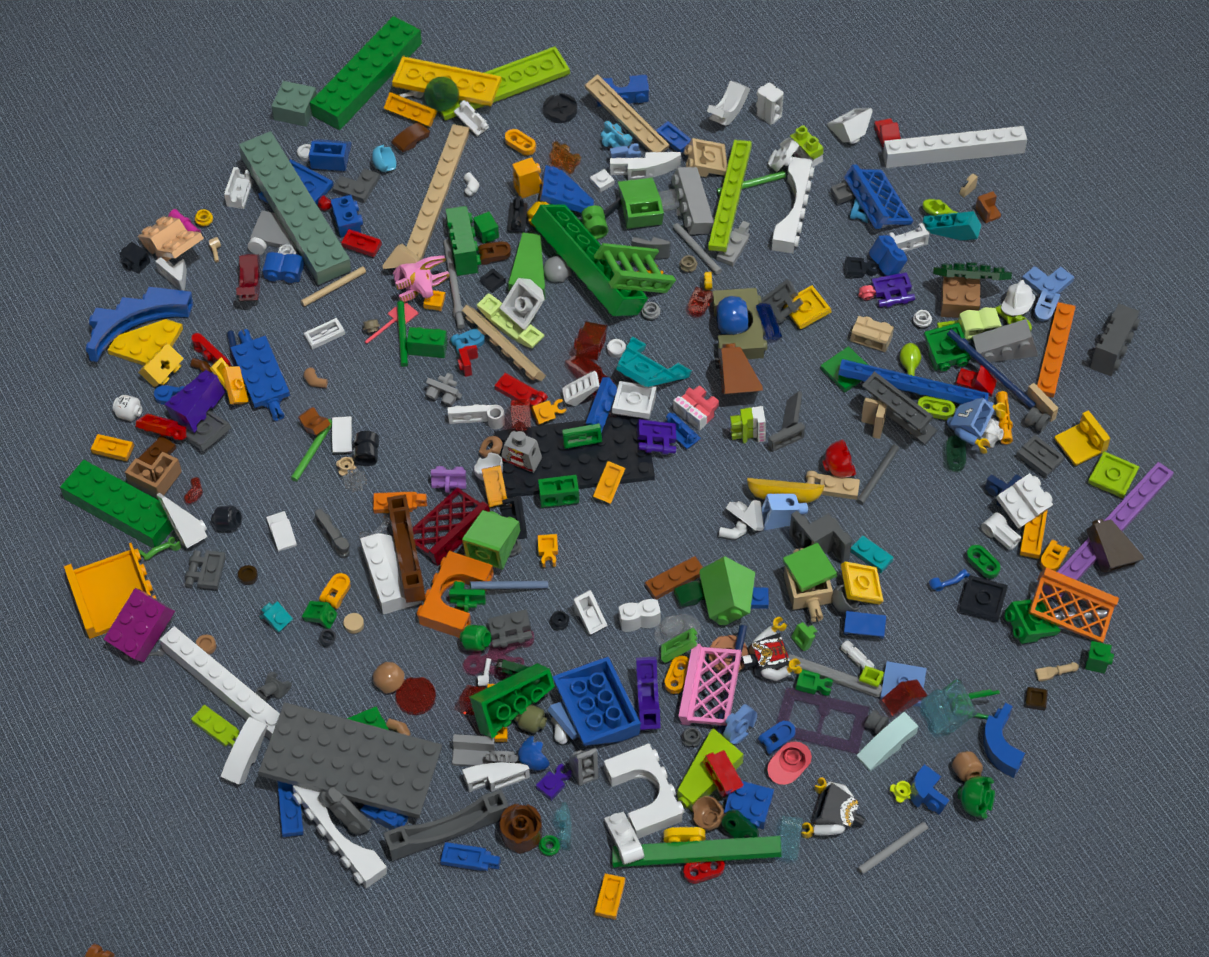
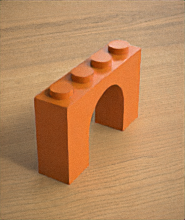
[417,551,494,638]

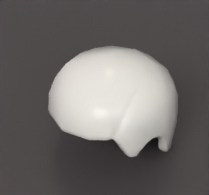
[474,453,503,481]

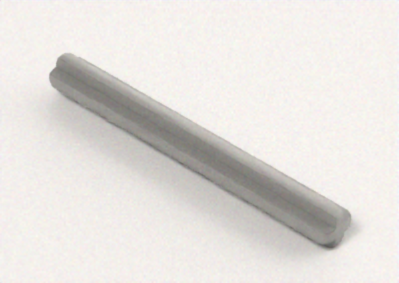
[788,654,882,697]

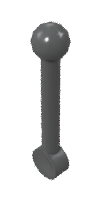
[123,649,165,661]

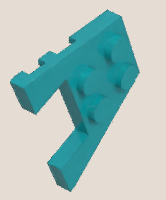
[616,337,692,387]

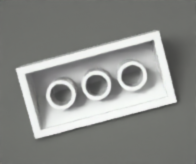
[360,533,421,615]

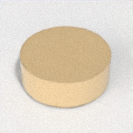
[344,613,364,634]

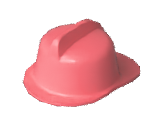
[767,741,812,785]

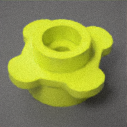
[890,781,911,803]

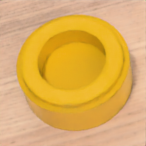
[704,272,712,290]

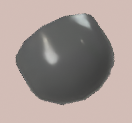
[832,585,860,614]

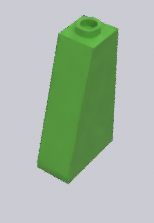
[509,233,546,300]

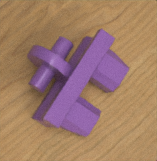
[431,466,466,493]

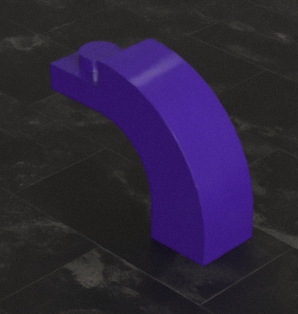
[636,657,661,730]

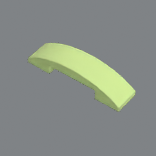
[477,293,544,348]

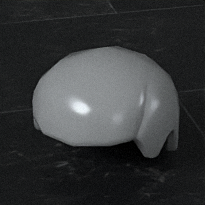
[543,256,572,283]

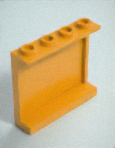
[64,543,156,639]

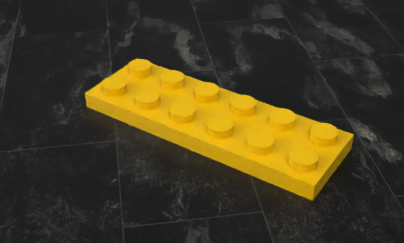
[392,57,501,106]

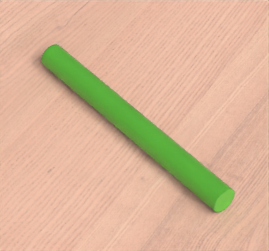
[717,171,786,195]
[291,419,332,482]

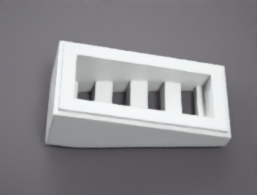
[562,371,599,406]

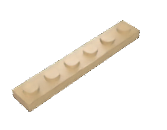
[585,74,669,152]
[462,305,546,381]

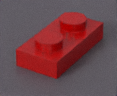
[341,229,382,257]

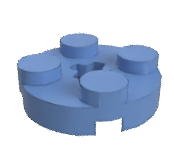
[722,704,757,744]

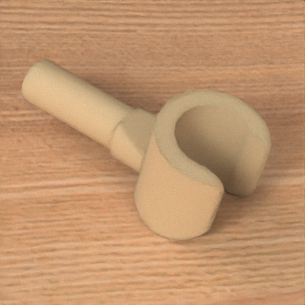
[209,237,221,263]

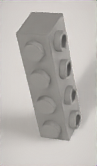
[672,167,714,234]

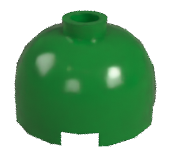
[958,776,995,819]

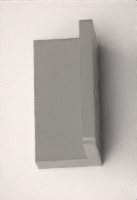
[452,734,495,767]

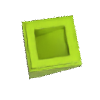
[859,665,884,687]

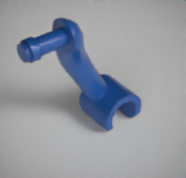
[929,569,970,592]

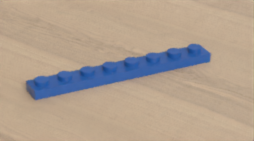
[838,359,989,404]

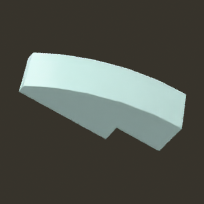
[857,712,918,771]

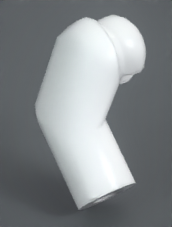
[464,173,479,196]
[719,521,747,539]
[551,717,569,744]

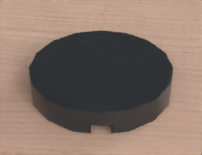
[543,93,577,123]

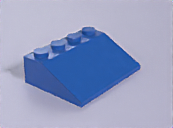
[552,656,641,746]

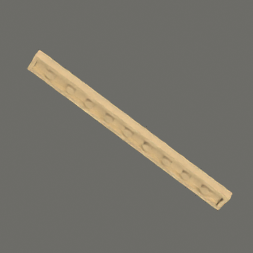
[407,124,470,259]

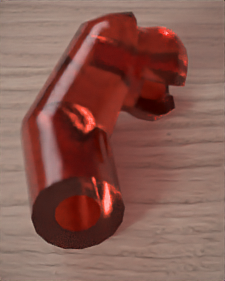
[184,477,203,503]

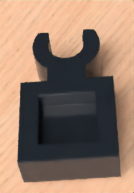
[845,257,878,277]

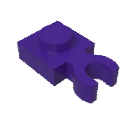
[536,764,572,801]

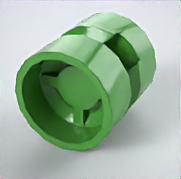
[581,205,608,240]

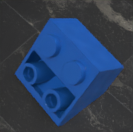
[309,139,351,171]

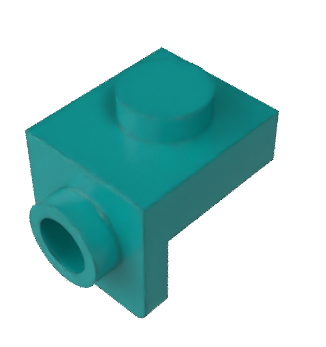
[259,601,293,633]

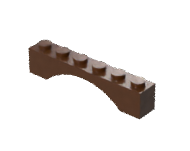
[387,494,426,603]

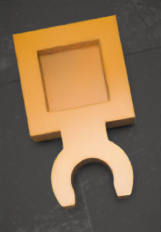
[531,399,566,425]
[538,534,558,567]

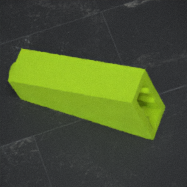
[677,728,744,812]

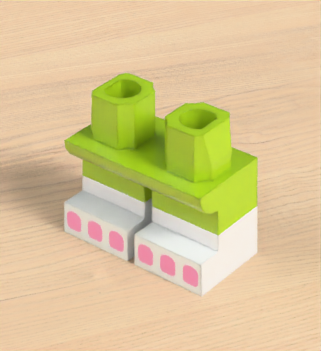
[790,125,824,167]
[730,406,766,444]

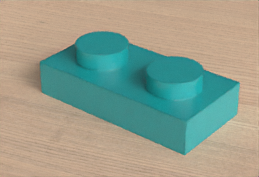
[850,535,894,573]

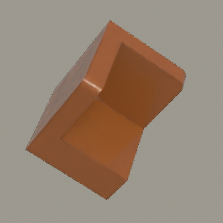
[976,191,1001,223]

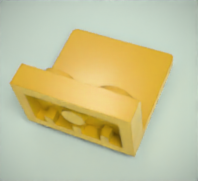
[1054,410,1110,466]

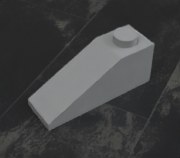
[569,748,598,786]

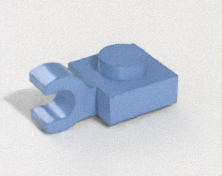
[610,144,641,158]

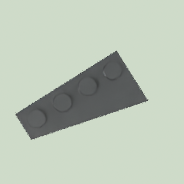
[1090,304,1141,376]

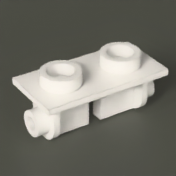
[453,100,489,136]

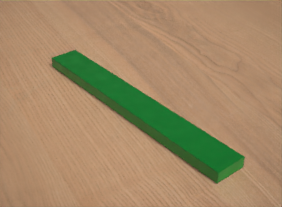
[613,836,782,867]

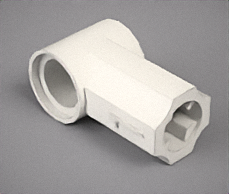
[981,512,1022,550]

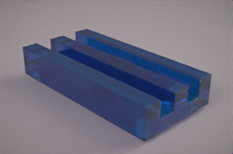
[756,303,782,340]

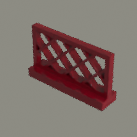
[412,487,490,566]

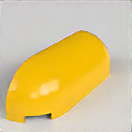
[747,478,824,503]

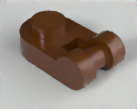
[478,241,511,265]

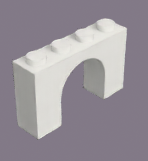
[604,744,684,839]

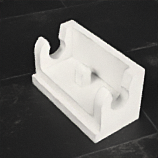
[224,167,253,209]
[889,223,929,252]

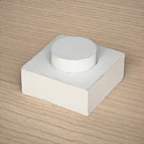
[590,169,615,193]

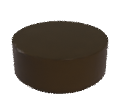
[238,565,258,585]

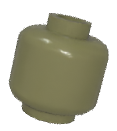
[516,704,547,734]

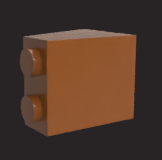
[718,343,763,394]

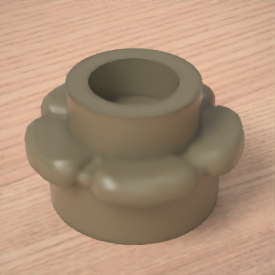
[680,255,697,272]
[363,319,380,333]

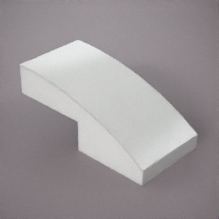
[332,417,352,454]

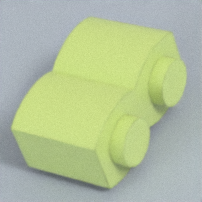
[958,307,1002,340]

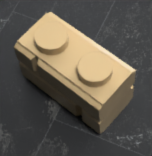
[850,316,894,352]

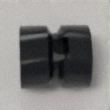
[353,431,379,466]

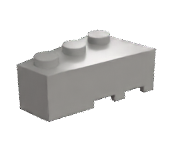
[972,319,1038,362]

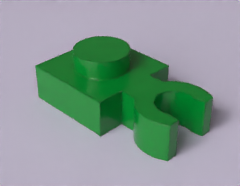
[796,669,833,695]

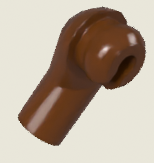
[191,358,212,373]

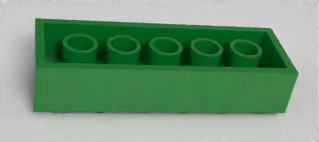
[60,459,174,548]

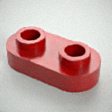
[684,861,725,884]

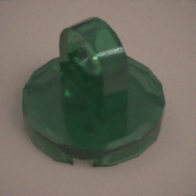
[425,77,459,112]

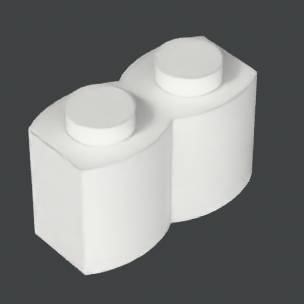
[619,599,661,632]

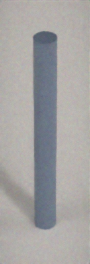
[470,581,548,589]

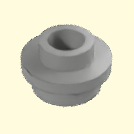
[642,302,660,320]

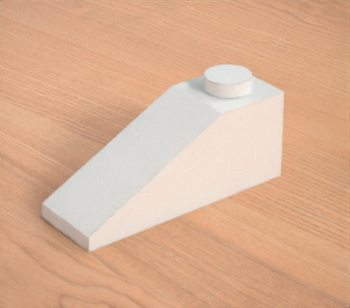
[157,493,207,548]

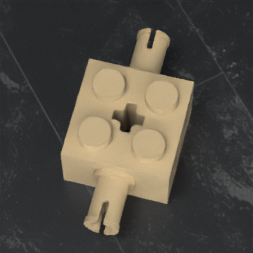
[784,548,833,622]

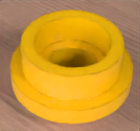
[195,209,213,226]

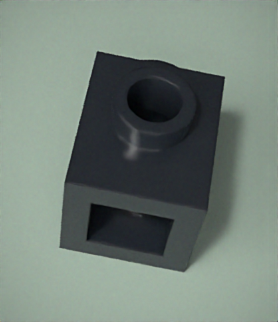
[119,242,151,274]

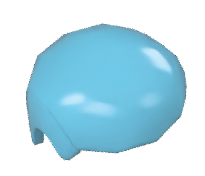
[372,145,396,172]

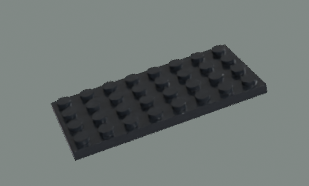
[494,415,655,498]

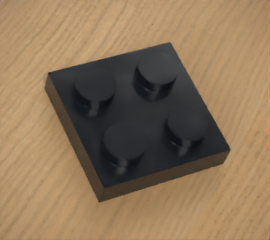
[959,575,1008,622]

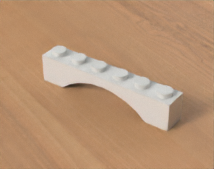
[772,157,814,254]
[292,785,387,888]

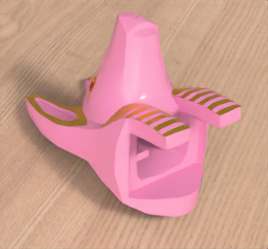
[393,256,450,302]

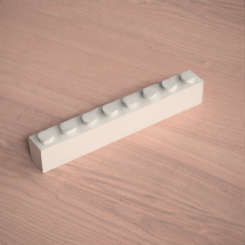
[883,126,1027,168]
[160,626,280,739]

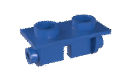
[666,412,701,449]

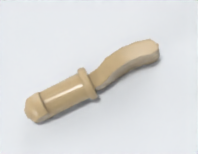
[1035,662,1079,681]

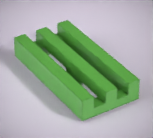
[661,628,697,663]

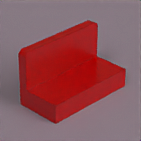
[702,750,743,797]

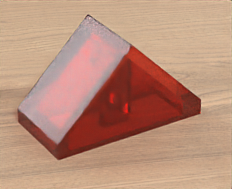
[882,679,928,716]
[459,685,486,716]

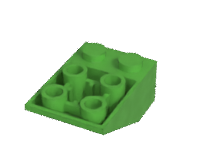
[618,178,664,229]

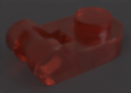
[688,287,713,317]

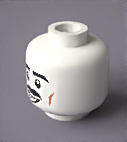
[113,395,143,421]

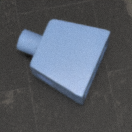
[762,494,808,530]

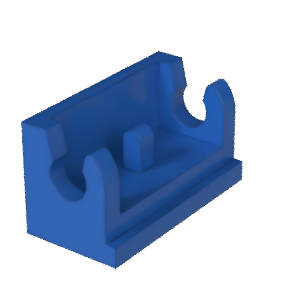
[844,611,886,639]

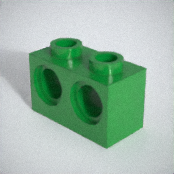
[538,475,579,508]

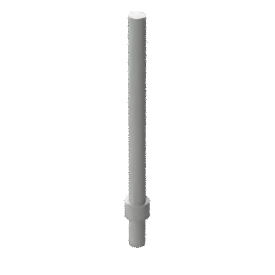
[444,239,465,329]

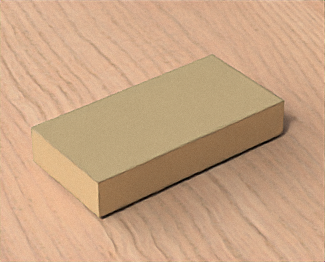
[1027,383,1058,422]

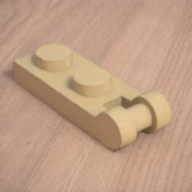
[806,471,860,500]

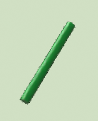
[397,301,408,367]

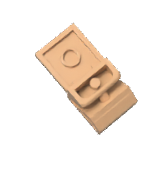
[138,216,204,262]

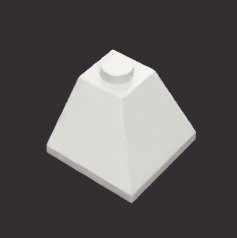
[827,108,873,144]

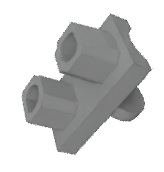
[426,373,462,406]

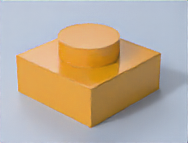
[423,290,446,311]

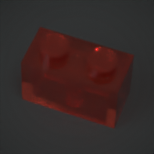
[574,322,607,360]
[511,399,531,431]

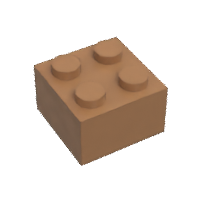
[941,276,980,318]

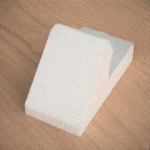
[155,257,187,291]
[726,500,764,531]
[266,511,297,552]
[573,590,608,635]

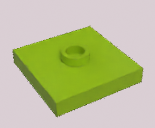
[1088,451,1139,499]

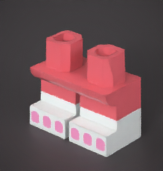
[673,385,719,431]

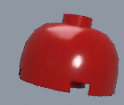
[823,439,856,478]

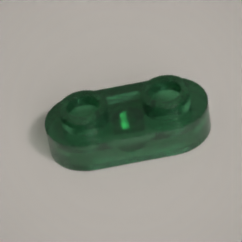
[946,435,966,471]

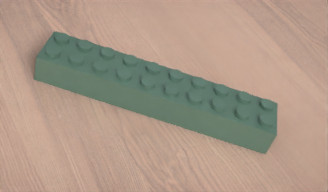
[239,131,351,285]

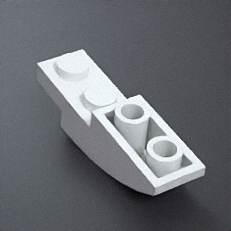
[610,152,681,180]

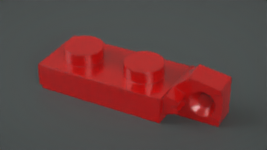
[136,414,187,440]

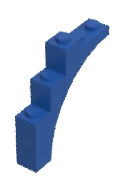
[86,287,193,362]

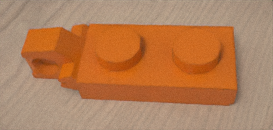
[373,492,427,514]

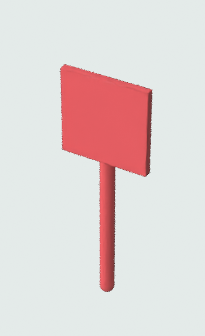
[365,302,419,344]

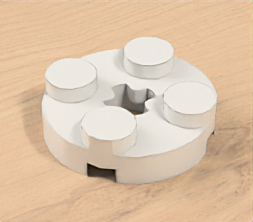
[768,138,799,172]

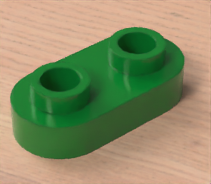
[966,545,1001,579]

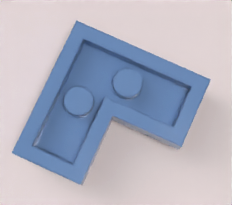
[1022,266,1074,301]

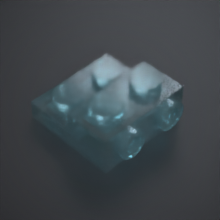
[922,679,977,736]

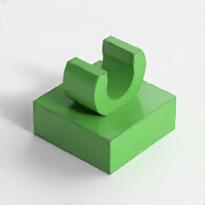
[791,622,817,651]

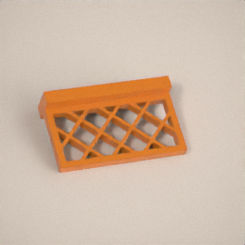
[1028,568,1119,643]

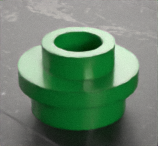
[539,835,560,856]

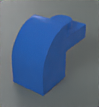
[910,764,949,815]

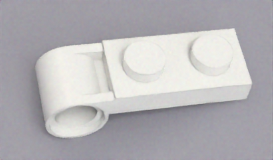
[448,404,505,429]
[604,812,644,865]

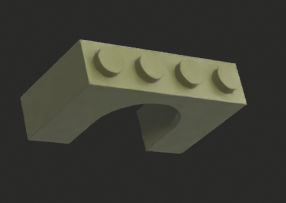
[712,288,767,359]

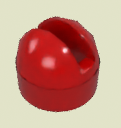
[318,195,332,211]

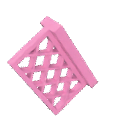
[679,644,742,726]

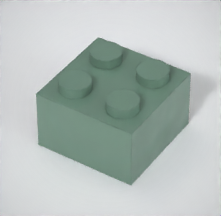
[271,81,317,127]

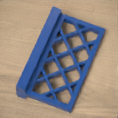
[844,165,913,229]

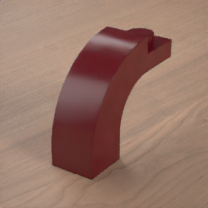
[236,254,260,301]

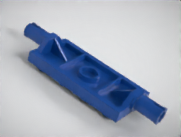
[230,329,290,421]

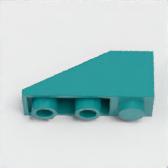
[923,211,981,241]

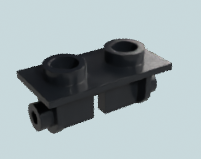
[507,196,528,232]

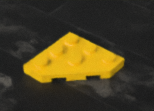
[108,319,183,366]

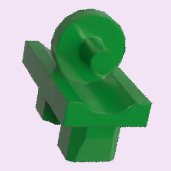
[449,581,486,613]

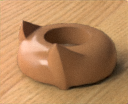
[479,436,502,458]

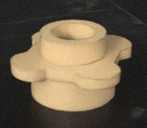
[336,457,357,476]

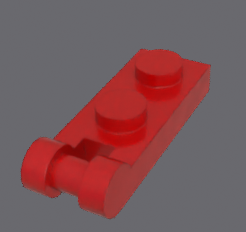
[191,333,231,367]
[494,373,548,410]

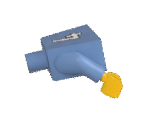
[947,398,1007,454]

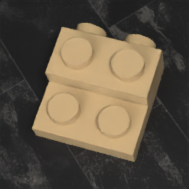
[684,138,727,177]

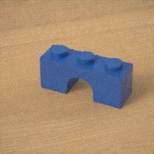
[597,75,649,107]

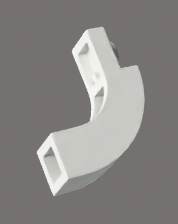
[707,81,750,125]

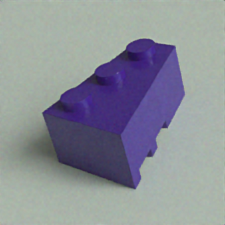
[164,370,225,433]

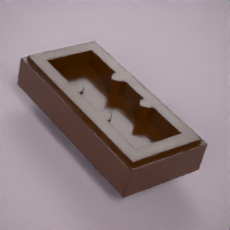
[138,435,176,466]

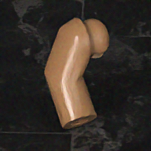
[304,368,328,388]
[386,718,411,736]

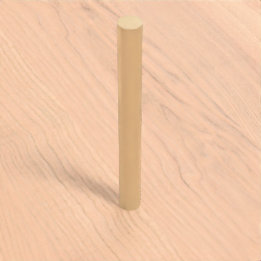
[301,266,366,307]

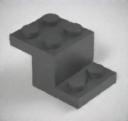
[789,510,852,563]

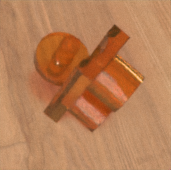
[549,141,581,174]

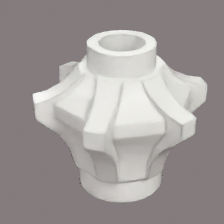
[978,418,1003,448]

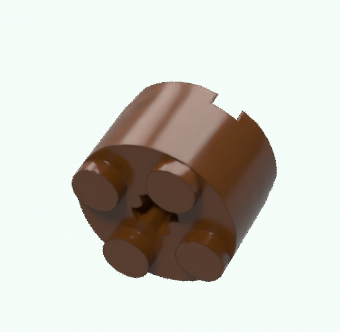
[500,804,542,854]

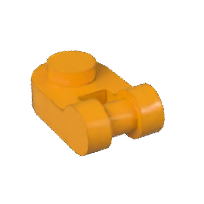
[1040,539,1070,571]
[319,573,351,609]

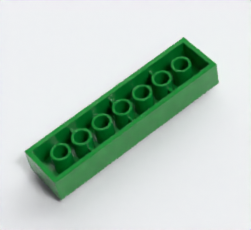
[310,16,422,131]
[531,204,648,316]

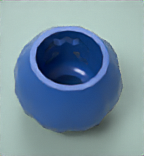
[716,296,748,335]

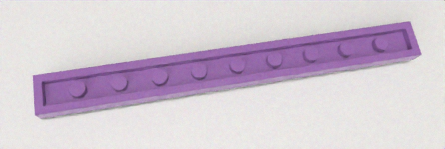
[1042,462,1174,601]

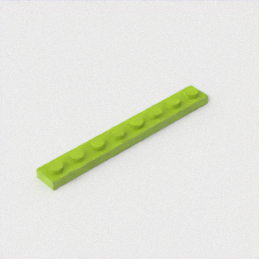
[708,140,752,252]

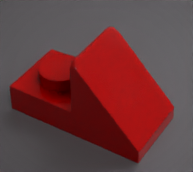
[874,118,900,149]
[956,365,997,397]

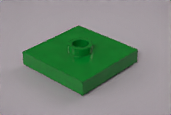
[820,346,868,392]

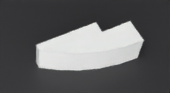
[221,717,268,784]
[462,762,530,792]

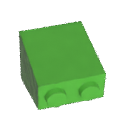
[462,510,520,570]
[699,556,755,626]

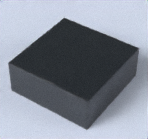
[480,268,506,293]

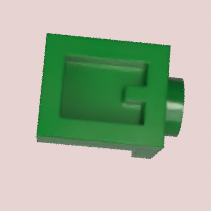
[302,601,337,629]

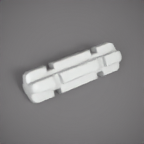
[841,640,874,670]

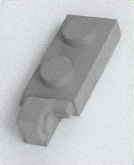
[717,221,750,266]

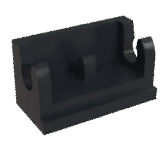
[501,496,527,539]

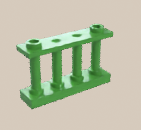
[594,243,676,293]

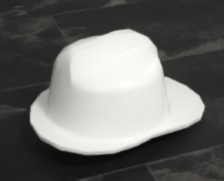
[1001,280,1036,316]

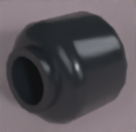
[211,505,242,531]

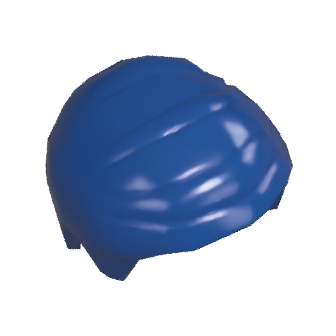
[518,736,550,771]

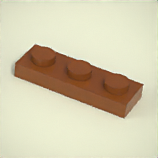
[645,556,703,600]

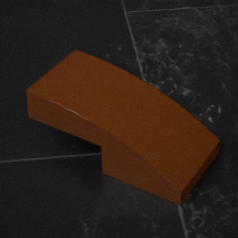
[391,122,430,152]

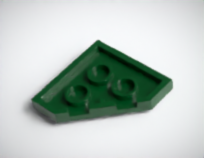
[933,262,1012,280]

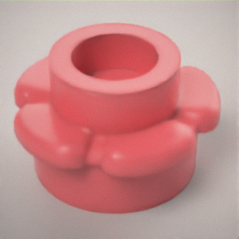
[858,285,876,301]

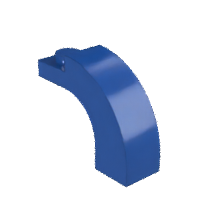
[983,703,1025,778]

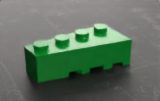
[445,206,481,276]
[470,663,555,739]

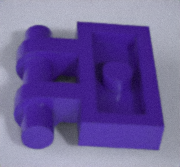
[871,272,915,308]
[637,419,676,455]

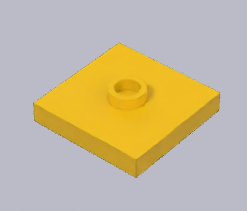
[783,285,831,330]
[841,561,883,605]

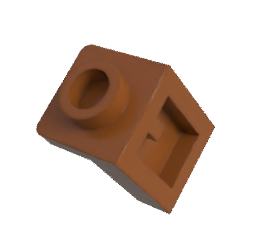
[298,407,331,435]

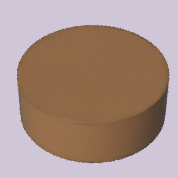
[196,635,216,655]

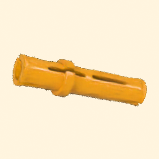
[996,391,1013,445]

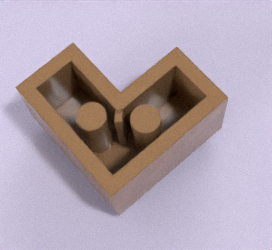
[125,452,182,499]

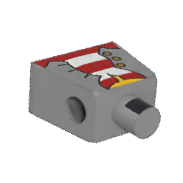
[501,431,542,473]

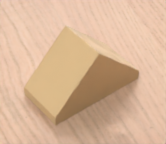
[383,244,422,269]

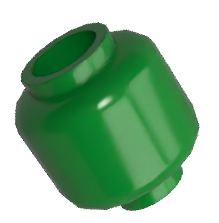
[460,625,491,651]

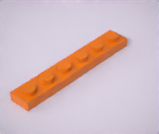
[1037,302,1076,398]

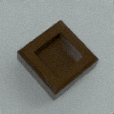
[1025,687,1048,711]

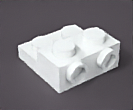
[612,381,656,419]
[996,473,1053,529]

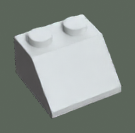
[500,278,544,330]

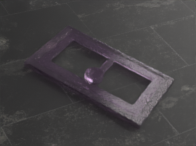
[777,687,870,754]

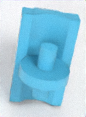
[600,121,632,148]

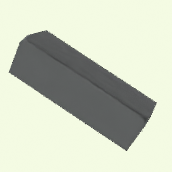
[782,391,802,429]

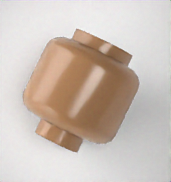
[952,751,983,782]

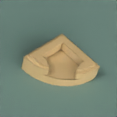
[959,174,978,198]

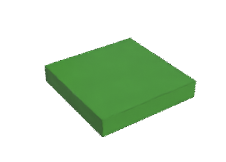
[783,543,837,592]

